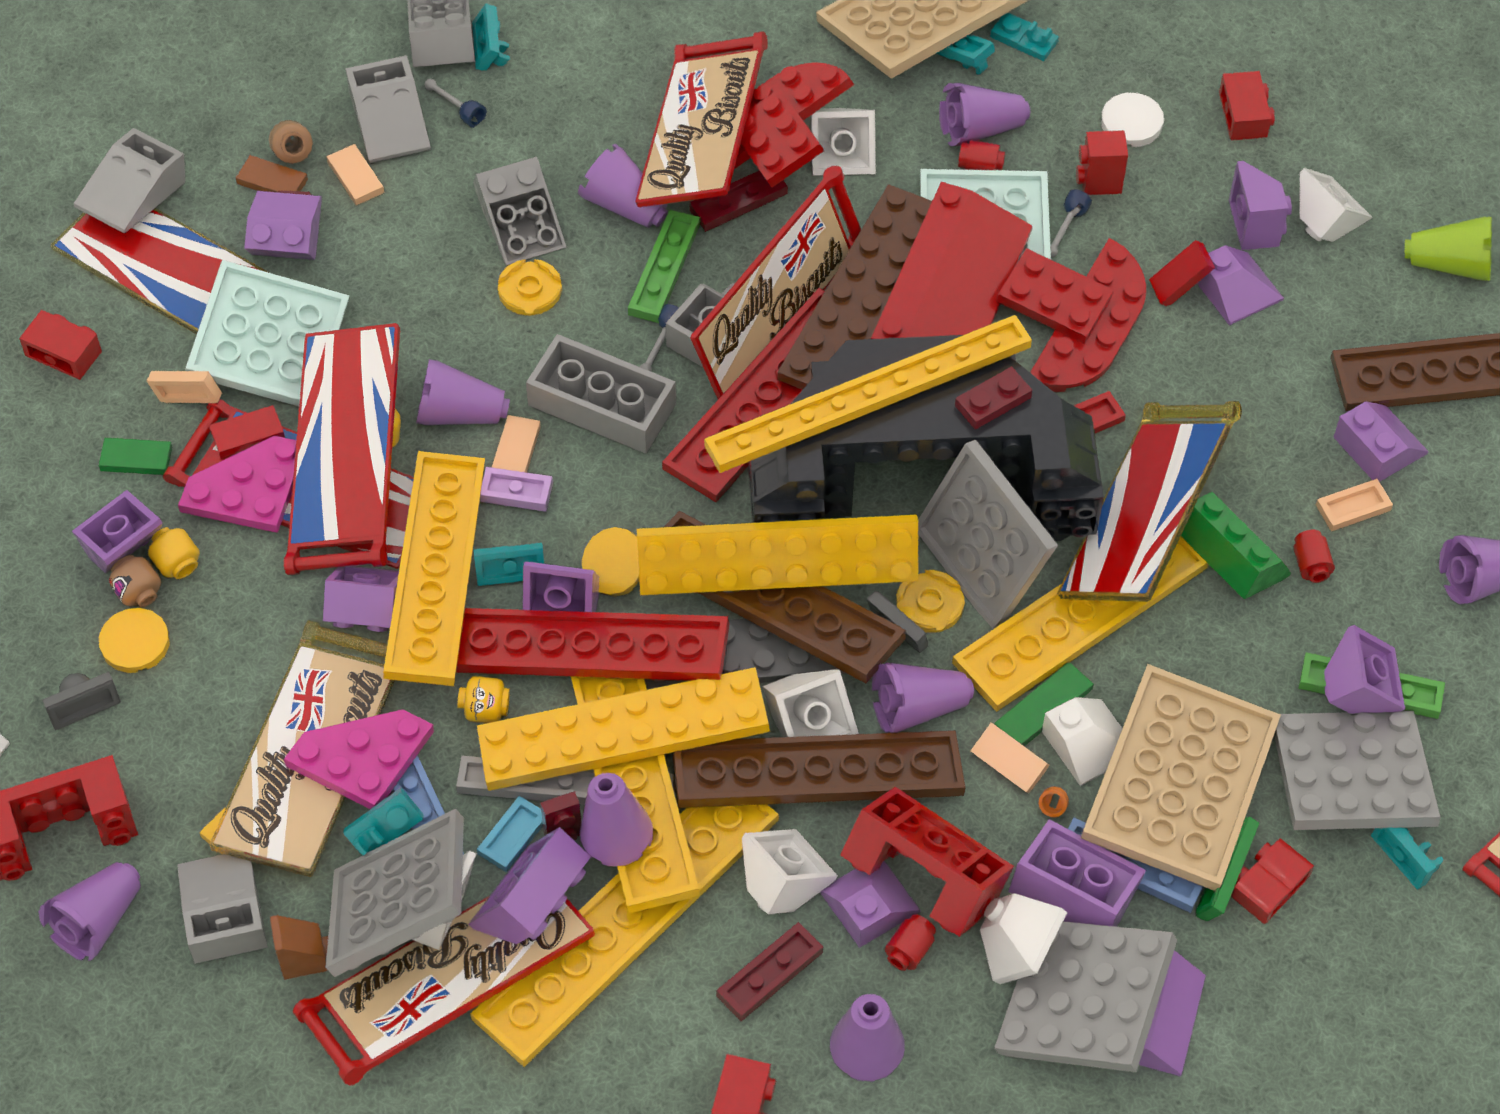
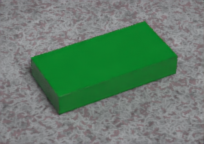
[99,437,173,475]

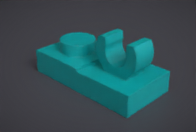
[472,3,510,71]
[990,12,1059,61]
[935,34,995,75]
[473,543,545,586]
[343,787,424,856]
[1371,827,1444,890]

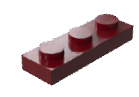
[689,170,788,232]
[716,922,823,1022]

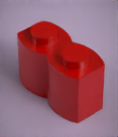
[1231,838,1314,925]

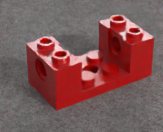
[0,755,139,881]
[840,787,1014,937]

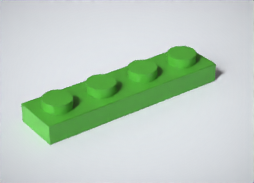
[628,210,700,323]
[1298,652,1445,719]

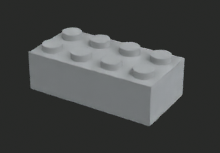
[526,334,676,454]

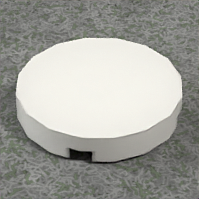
[1101,93,1164,147]

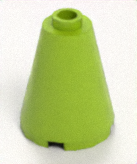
[1405,216,1492,281]

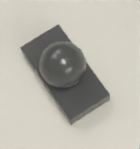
[867,591,928,653]
[42,671,121,730]

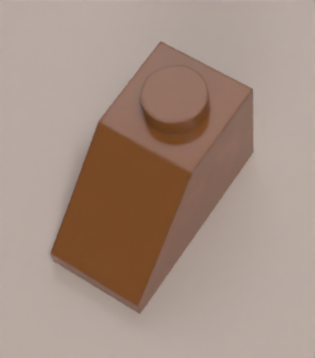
[270,915,328,980]

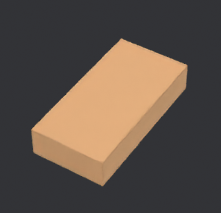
[327,144,384,205]
[147,371,222,403]
[492,415,541,473]
[1316,479,1393,531]
[971,723,1050,794]

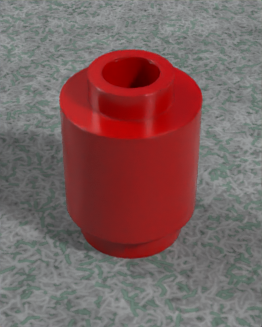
[958,140,1005,170]
[1293,529,1335,583]
[885,914,936,971]

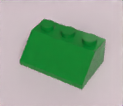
[1179,492,1291,600]

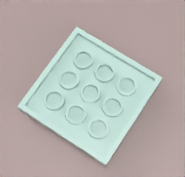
[920,169,1051,260]
[185,260,349,406]

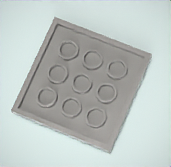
[918,440,1058,629]
[1274,711,1440,830]
[326,808,464,977]
[994,922,1177,1072]

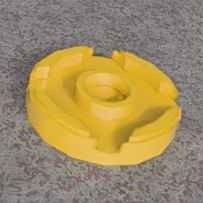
[497,259,562,316]
[582,527,640,597]
[896,570,965,633]
[99,608,170,673]

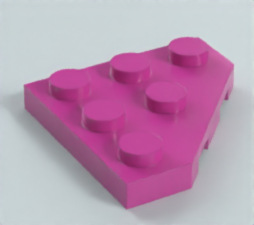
[178,436,296,533]
[284,709,434,809]

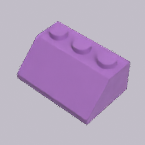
[1008,819,1146,927]
[468,827,591,944]
[1139,950,1206,1076]

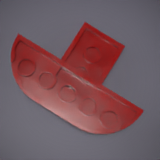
[734,62,854,188]
[997,238,1146,392]

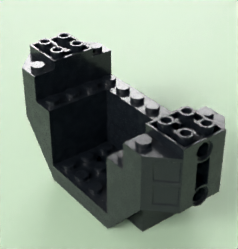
[748,335,1104,541]

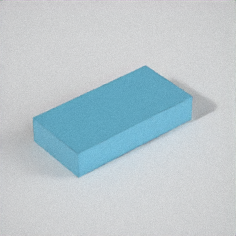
[477,796,543,872]

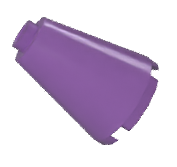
[939,83,1030,146]
[578,144,668,228]
[416,359,510,425]
[1439,535,1500,604]
[872,663,974,733]
[580,773,653,867]
[39,862,141,961]
[830,994,905,1081]

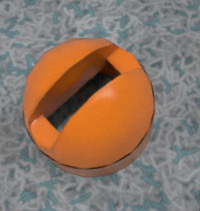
[1039,786,1069,817]

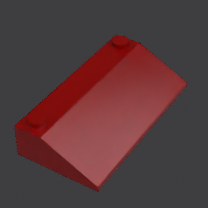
[871,182,1033,339]

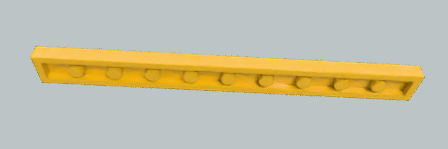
[704,315,1032,473]

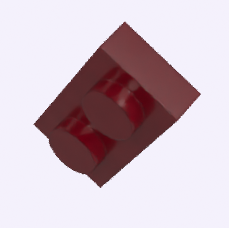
[955,366,1033,430]
[540,791,582,841]

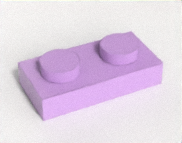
[480,467,553,512]

